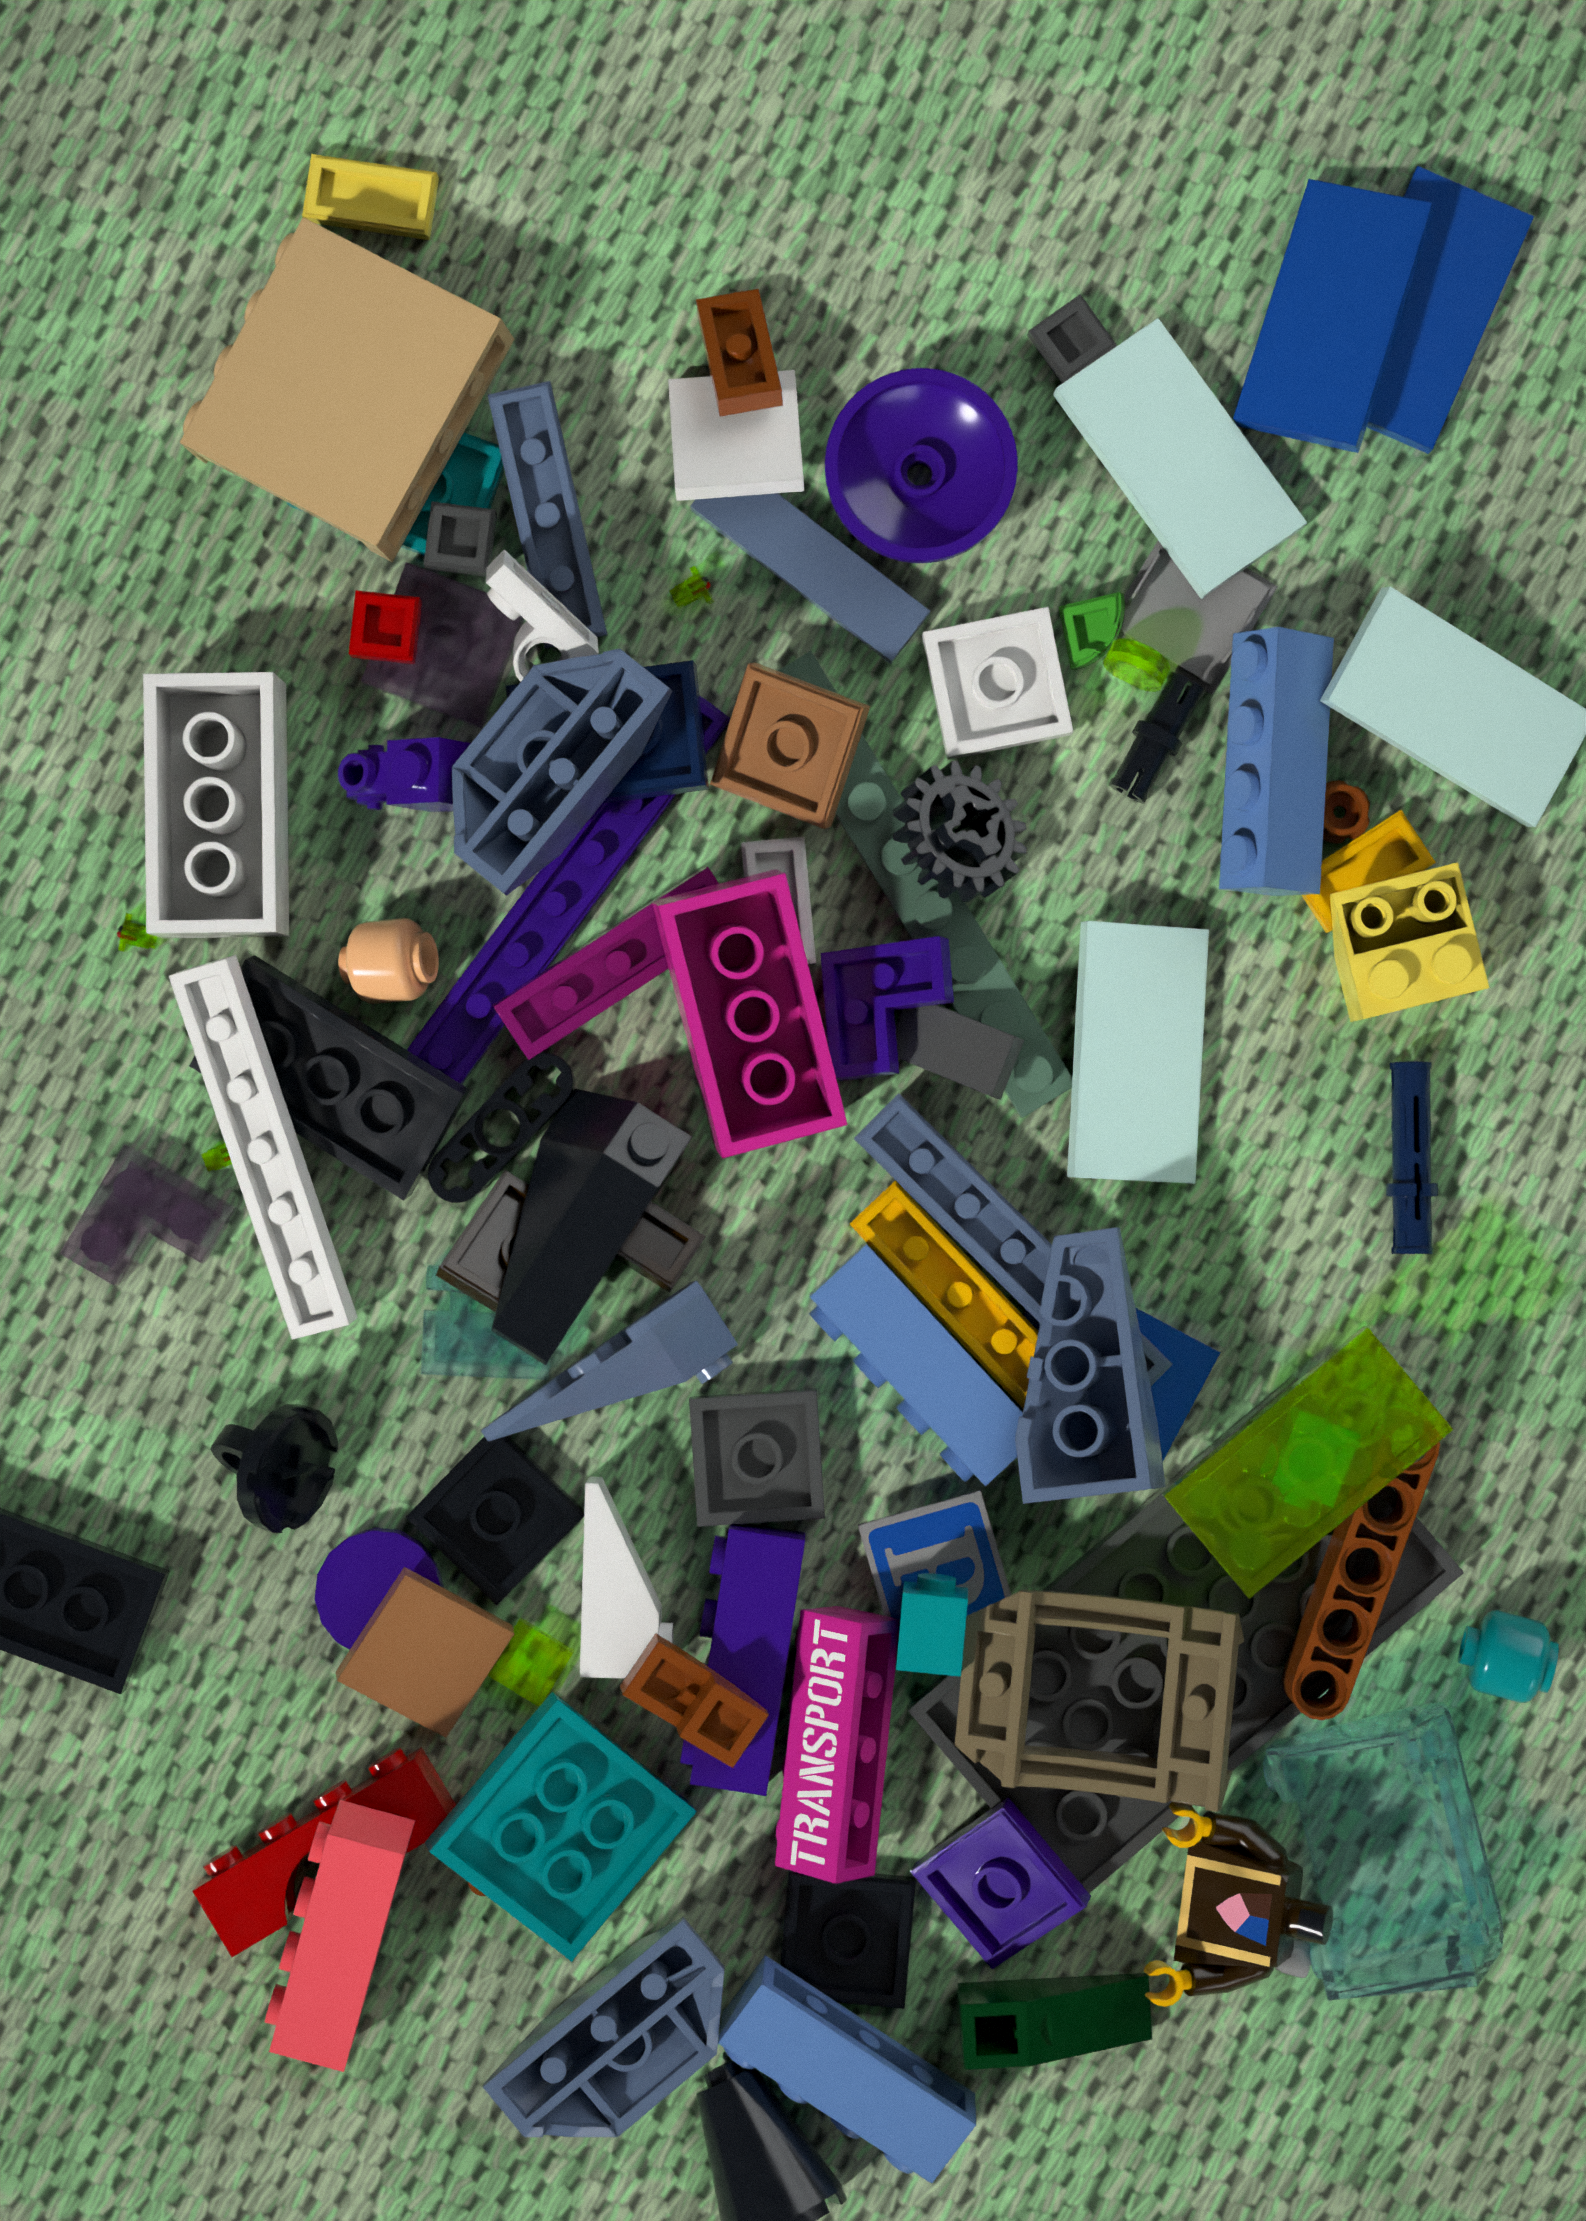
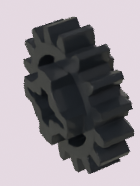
[892,761,1027,902]

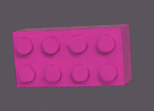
[652,869,848,1158]

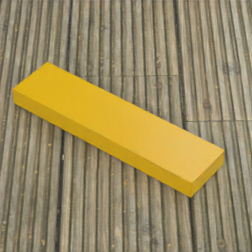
[850,1180,1039,1409]

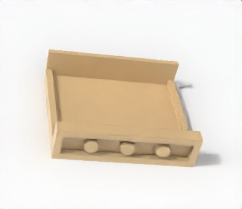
[180,217,515,562]

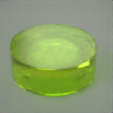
[1103,638,1170,692]

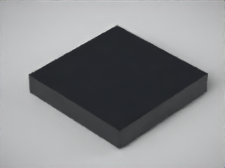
[406,1436,584,1606]
[780,1870,916,2009]

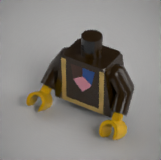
[1144,1802,1333,2007]

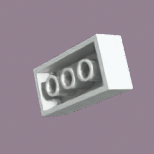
[143,672,289,938]

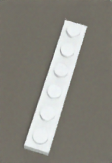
[169,955,358,1340]

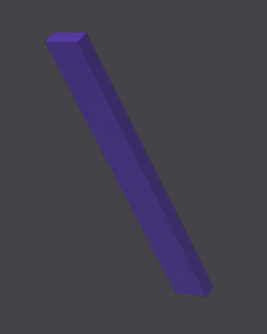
[407,696,731,1084]

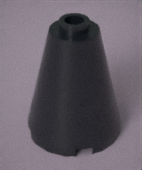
[696,2060,847,2221]

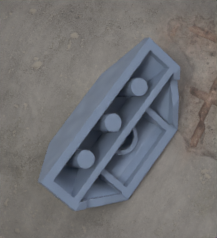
[452,649,672,896]
[483,1917,725,2137]

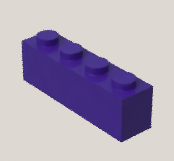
[680,1524,805,1796]

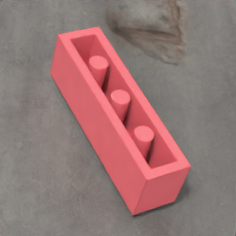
[264,1800,415,2072]

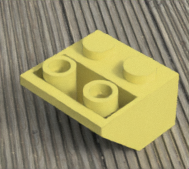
[1330,862,1489,1022]

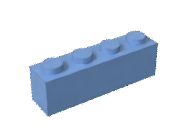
[1219,627,1334,896]
[809,1242,1023,1486]
[718,1955,976,2183]

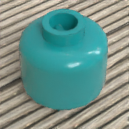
[1458,1610,1559,1703]

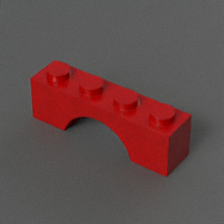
[192,1747,456,1957]

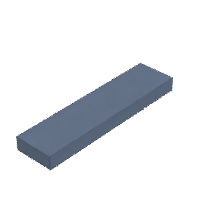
[487,381,608,649]
[690,493,930,664]

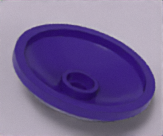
[825,368,1018,563]

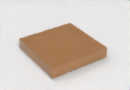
[710,663,871,829]
[336,1567,515,1738]

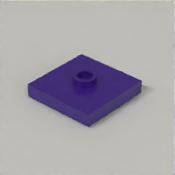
[910,1797,1091,1969]

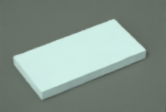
[1053,318,1307,600]
[1320,586,1586,827]
[1067,921,1209,1184]

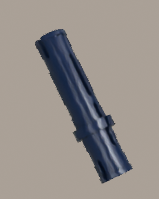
[1386,1061,1438,1254]

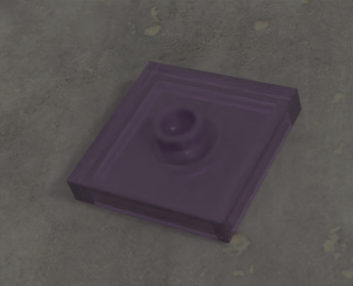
[361,562,524,729]

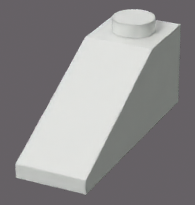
[580,1477,673,1678]

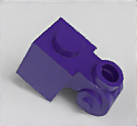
[338,737,471,812]

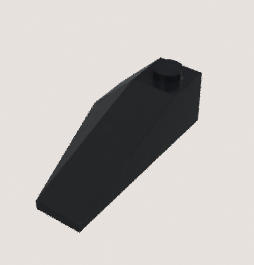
[491,1088,692,1365]

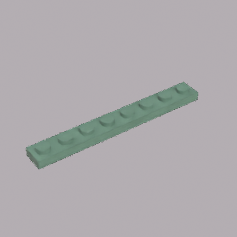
[778,651,1072,1118]

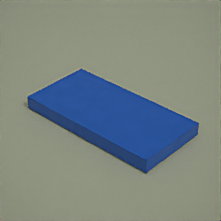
[1367,166,1534,454]
[1233,179,1434,453]

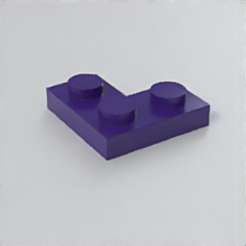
[820,936,954,1081]

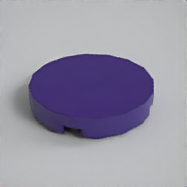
[314,1528,444,1650]

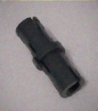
[1109,672,1206,804]

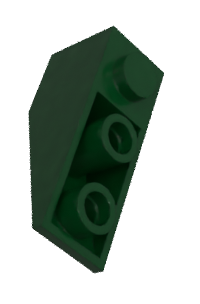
[957,1973,1152,2070]

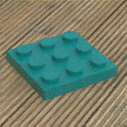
[425,1692,697,1962]

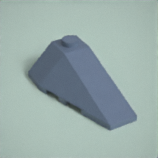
[1015,1227,1166,1504]
[481,1280,738,1441]

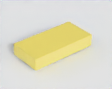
[302,154,439,240]

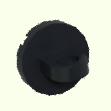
[211,1404,338,1533]

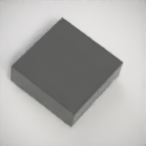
[1027,294,1117,384]
[424,502,497,576]

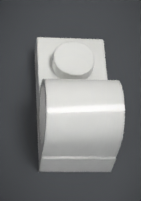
[486,549,599,682]

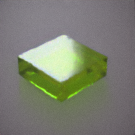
[488,1617,575,1707]

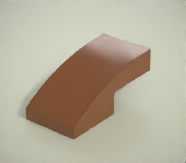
[620,1633,769,1768]

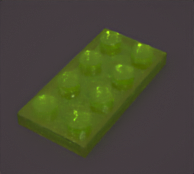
[1162,1326,1454,1599]

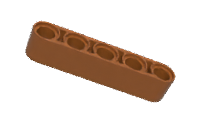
[1282,1409,1440,1720]

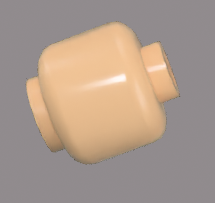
[338,918,439,1004]

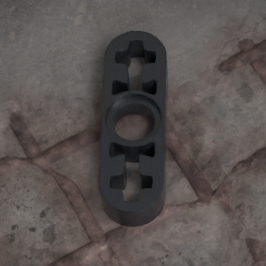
[428,1053,575,1203]

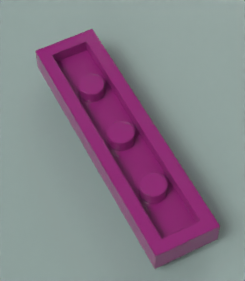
[492,866,719,1060]

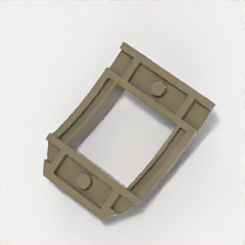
[955,1590,1244,1812]

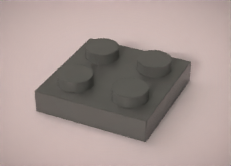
[689,1388,825,1527]

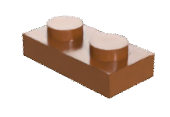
[696,289,783,417]

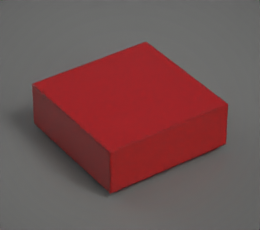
[349,590,422,664]

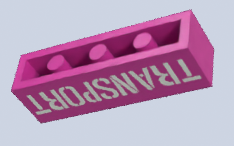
[775,1606,900,1884]

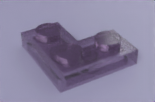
[59,1144,237,1286]

